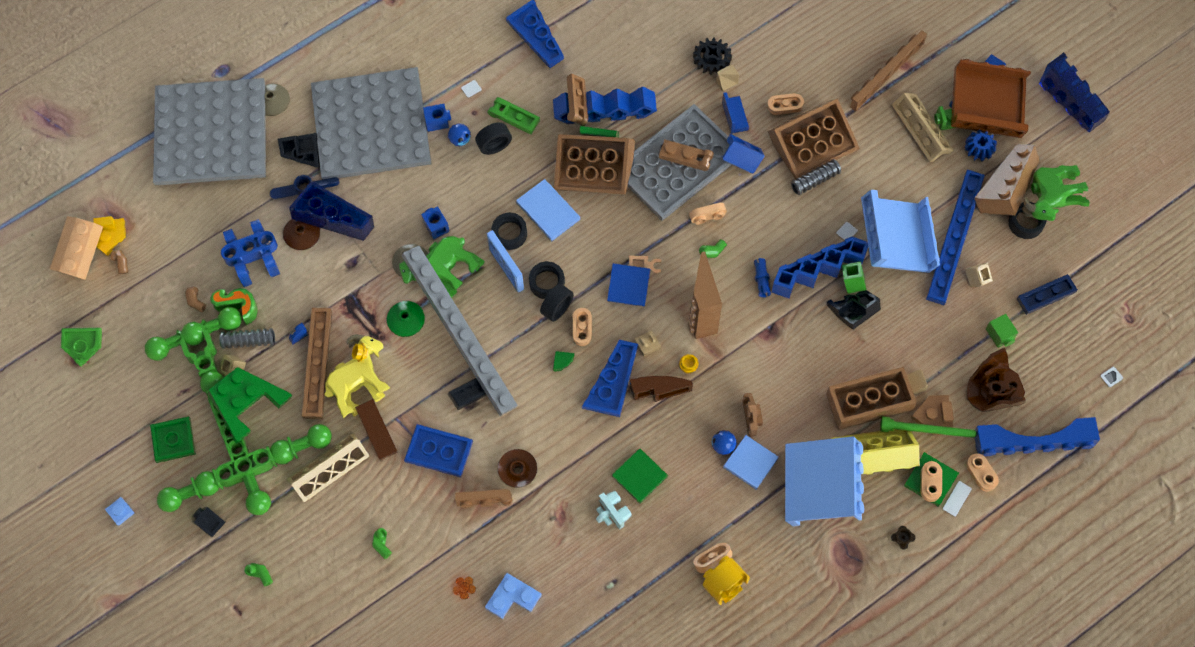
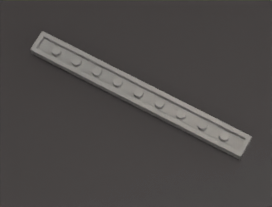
[402,246,518,416]

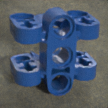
[221,219,280,287]

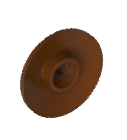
[283,216,320,250]
[498,449,537,488]

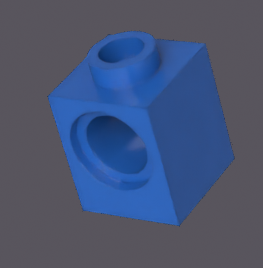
[423,103,451,132]
[421,206,450,240]

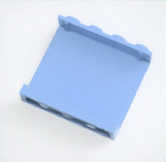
[861,190,940,273]
[785,436,864,526]

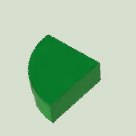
[553,351,575,372]

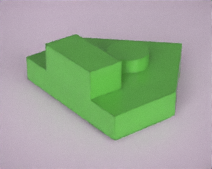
[61,328,102,367]

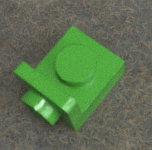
[934,106,956,131]

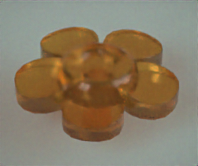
[453,576,476,600]

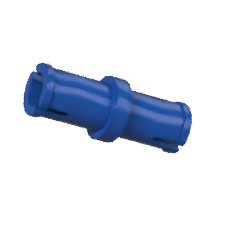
[754,258,771,297]

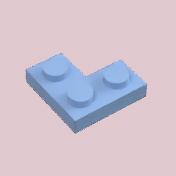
[485,573,542,619]

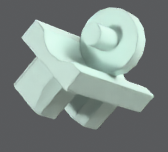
[596,491,632,530]

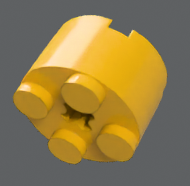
[703,556,750,605]

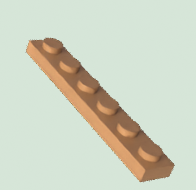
[850,30,927,112]
[302,308,332,419]

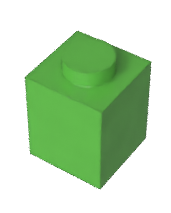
[842,262,866,293]
[986,314,1018,348]

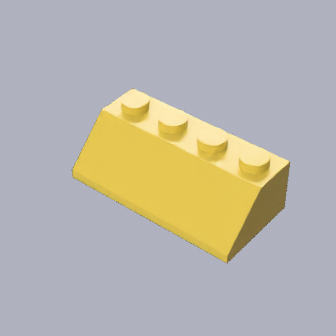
[831,429,920,475]

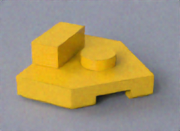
[93,216,126,257]

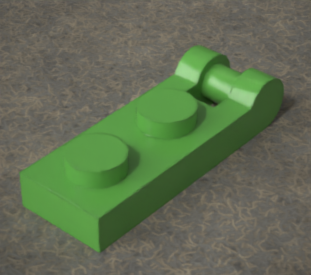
[487,97,540,134]

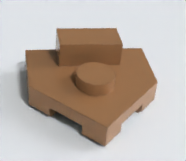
[742,393,763,437]
[911,395,954,435]

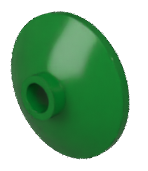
[387,301,425,337]

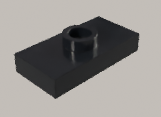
[448,378,487,410]

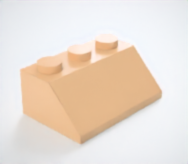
[50,216,103,280]

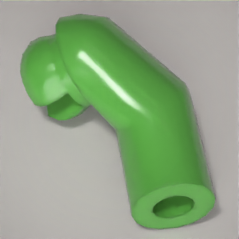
[372,528,392,559]

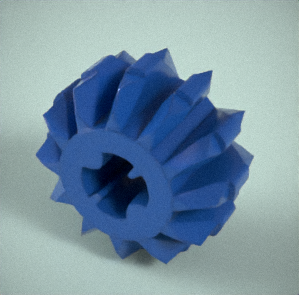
[965,129,997,162]

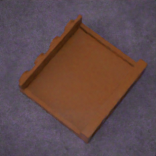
[951,59,1031,138]

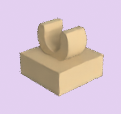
[635,330,661,357]

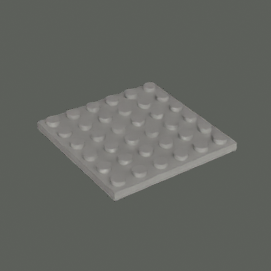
[311,67,431,180]
[153,78,266,186]

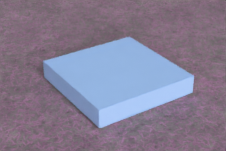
[723,435,779,490]

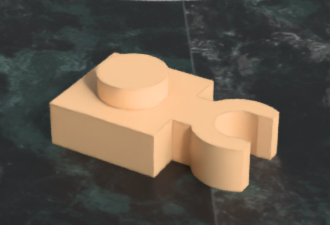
[629,256,661,274]

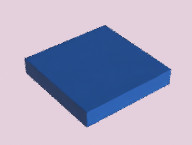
[607,263,650,307]

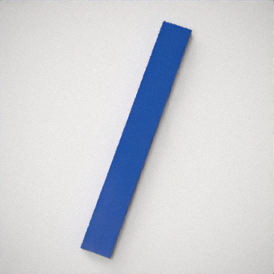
[926,169,985,305]

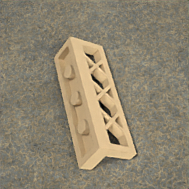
[892,93,954,162]
[287,433,369,502]

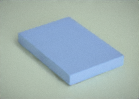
[516,179,580,241]
[487,230,524,292]

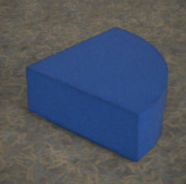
[289,323,309,345]

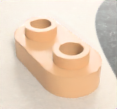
[767,93,804,115]
[689,203,727,225]
[573,308,592,346]
[966,453,999,492]
[921,461,942,502]
[693,543,732,573]

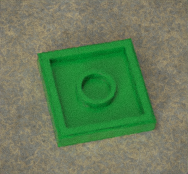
[580,126,619,138]
[150,416,196,463]
[612,449,668,504]
[904,452,959,507]

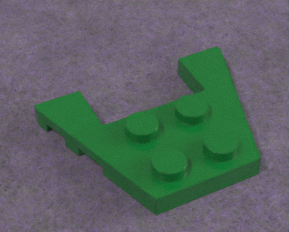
[208,367,292,444]

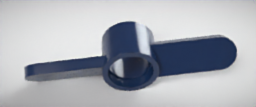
[270,175,340,199]

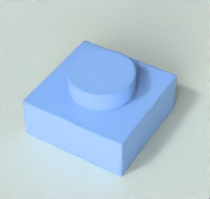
[105,497,134,526]

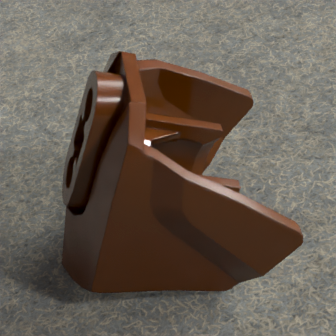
[966,348,1026,412]

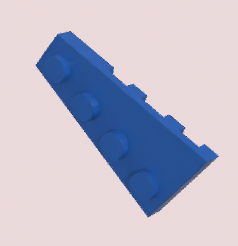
[506,0,564,68]
[582,340,638,417]

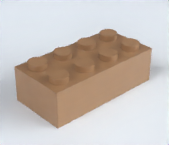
[826,367,917,430]

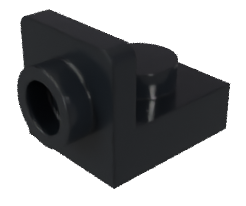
[192,507,225,538]

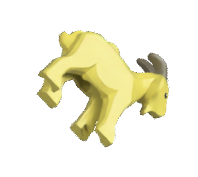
[324,334,390,418]

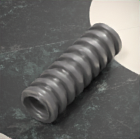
[791,159,841,195]
[219,328,275,349]

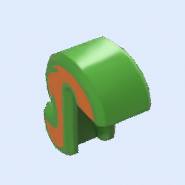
[210,288,258,325]

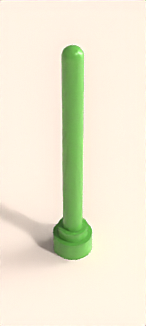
[880,416,977,438]

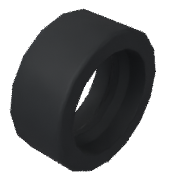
[475,122,512,155]
[1008,202,1047,239]
[491,212,527,250]
[529,261,565,299]
[540,284,574,322]

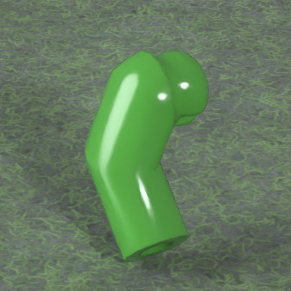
[699,239,727,258]
[244,563,273,586]

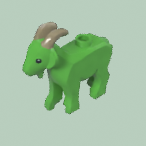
[1022,165,1090,221]
[399,236,485,298]

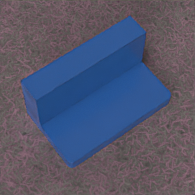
[722,92,749,134]
[722,134,765,174]

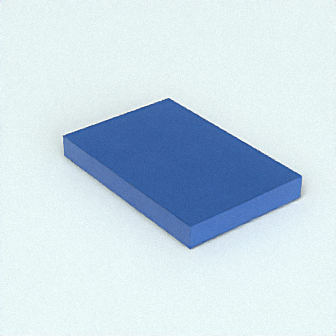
[404,424,473,478]

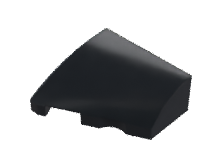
[278,133,320,168]
[827,290,881,330]

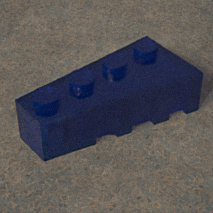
[1039,52,1110,133]
[289,181,374,241]

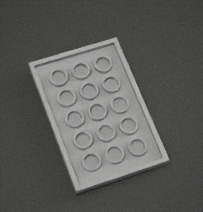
[627,104,732,221]

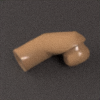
[110,250,128,274]
[185,286,207,312]

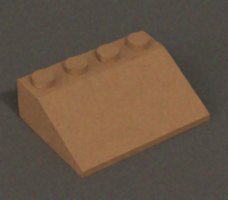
[767,98,860,180]
[554,134,635,195]
[688,251,722,339]

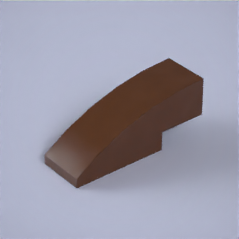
[630,376,693,402]

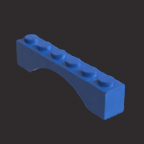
[974,417,1100,456]

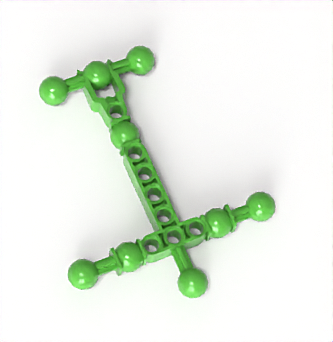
[145,307,332,515]

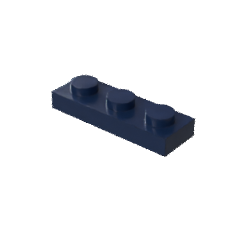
[1017,274,1078,315]

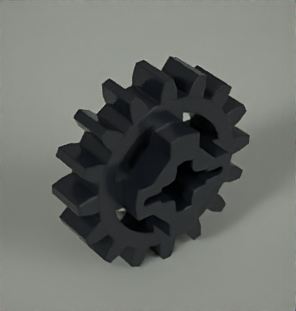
[693,37,732,75]

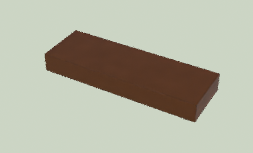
[355,399,398,461]

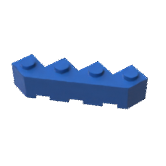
[553,87,657,124]
[771,237,868,298]

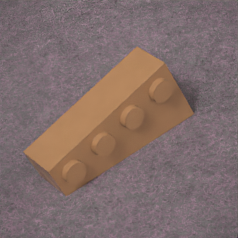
[975,144,1040,215]

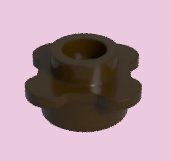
[891,526,916,550]

